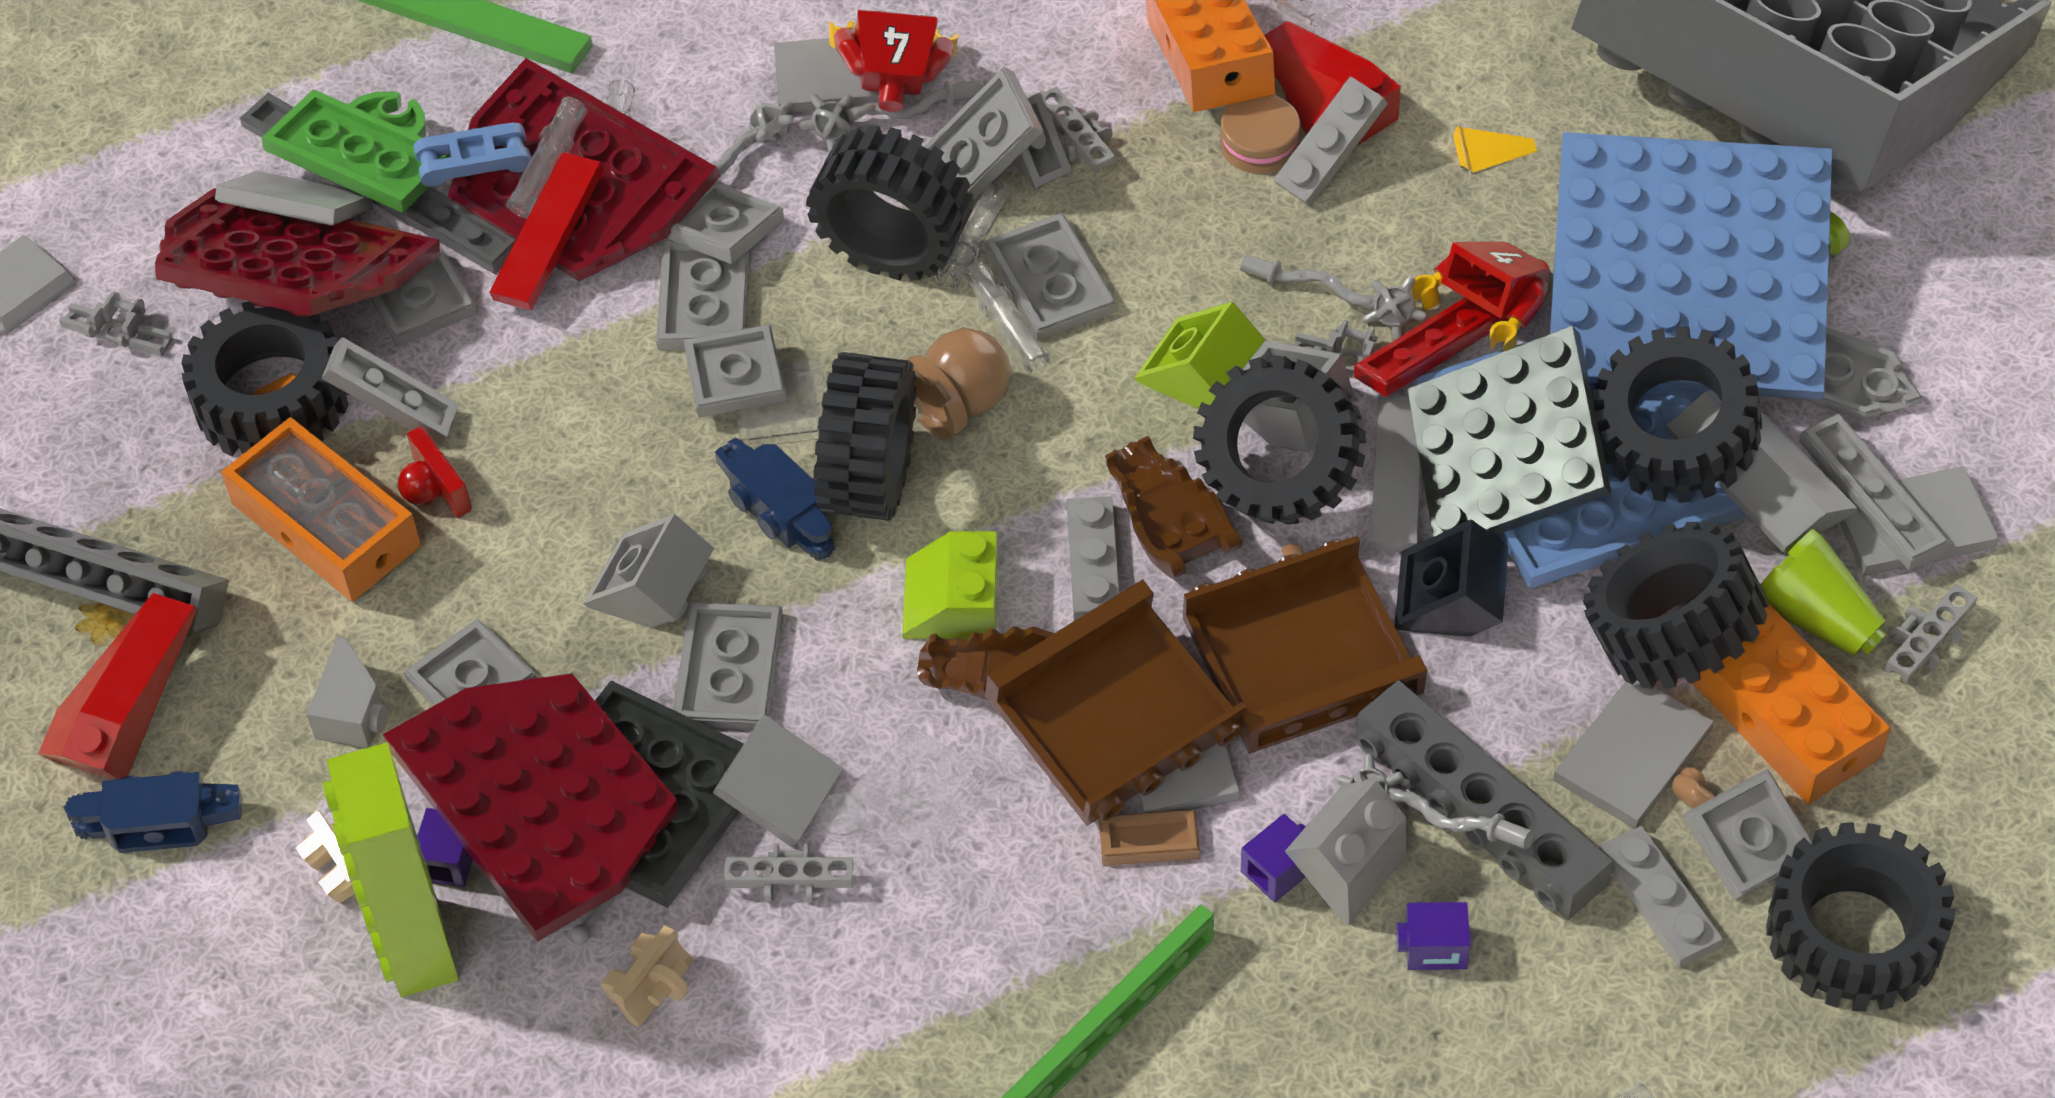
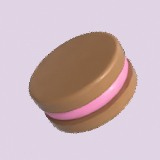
[1220,95,1300,174]

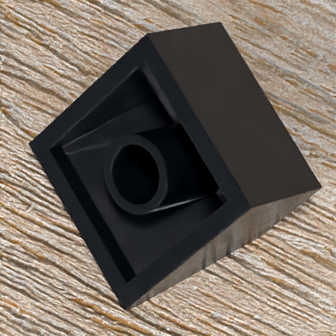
[1394,519,1508,637]

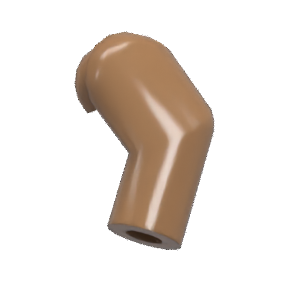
[1672,767,1715,809]

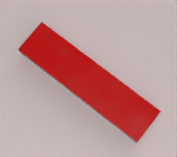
[489,152,604,311]
[1354,297,1508,397]

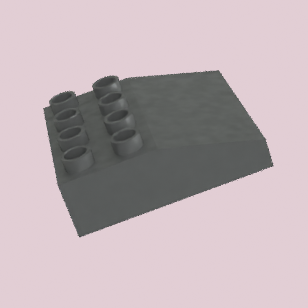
[1571,0,2052,192]

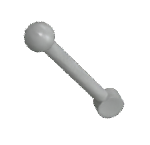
[571,895,617,944]

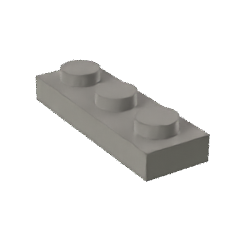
[1273,76,1388,207]
[322,337,459,445]
[1067,496,1119,621]
[1599,826,1723,968]

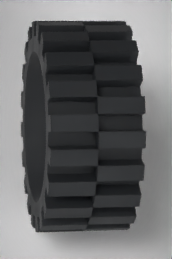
[806,126,974,281]
[181,301,350,457]
[1593,327,1762,503]
[814,352,916,521]
[1193,356,1366,525]
[1583,522,1768,689]
[1766,822,1955,1012]

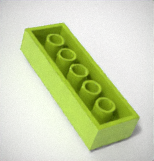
[322,742,459,997]

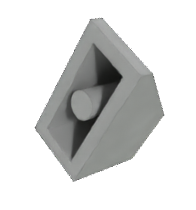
[1013,92,1072,188]
[307,637,387,748]

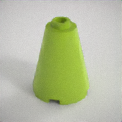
[1760,529,1887,657]

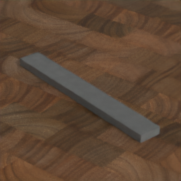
[239,92,516,274]

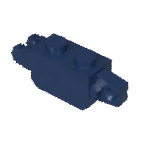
[715,437,835,561]
[63,771,243,853]

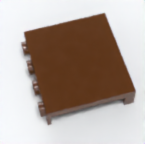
[1183,536,1427,754]
[985,579,1247,826]

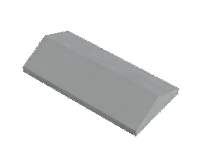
[1665,390,1857,553]

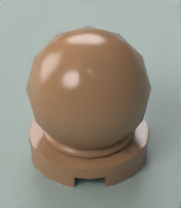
[907,327,1011,440]

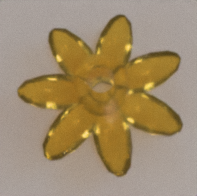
[75,602,134,644]

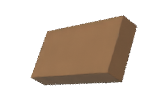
[1099,809,1200,866]

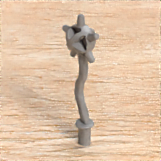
[799,80,982,153]
[715,100,794,176]
[1240,254,1427,340]
[1337,754,1534,849]

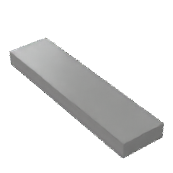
[1370,395,1421,552]
[1799,414,1950,570]

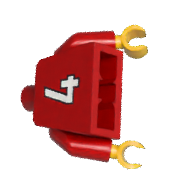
[829,9,959,112]
[1411,241,1550,352]

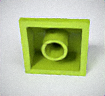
[1134,301,1266,408]
[902,531,999,639]

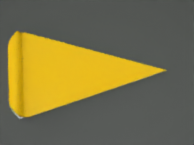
[1453,125,1537,174]

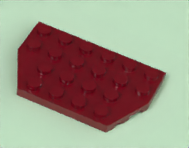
[448,58,721,281]
[155,188,440,316]
[383,673,678,942]

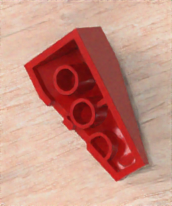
[1264,20,1401,146]
[38,593,198,780]

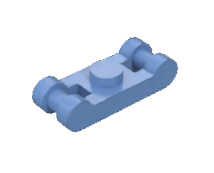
[413,123,532,187]

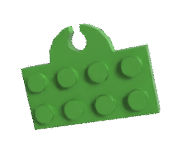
[261,89,451,213]

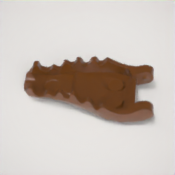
[1105,436,1242,579]
[917,626,1054,700]

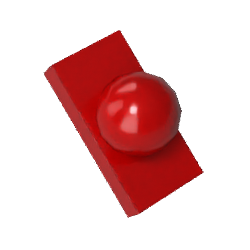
[397,427,472,518]

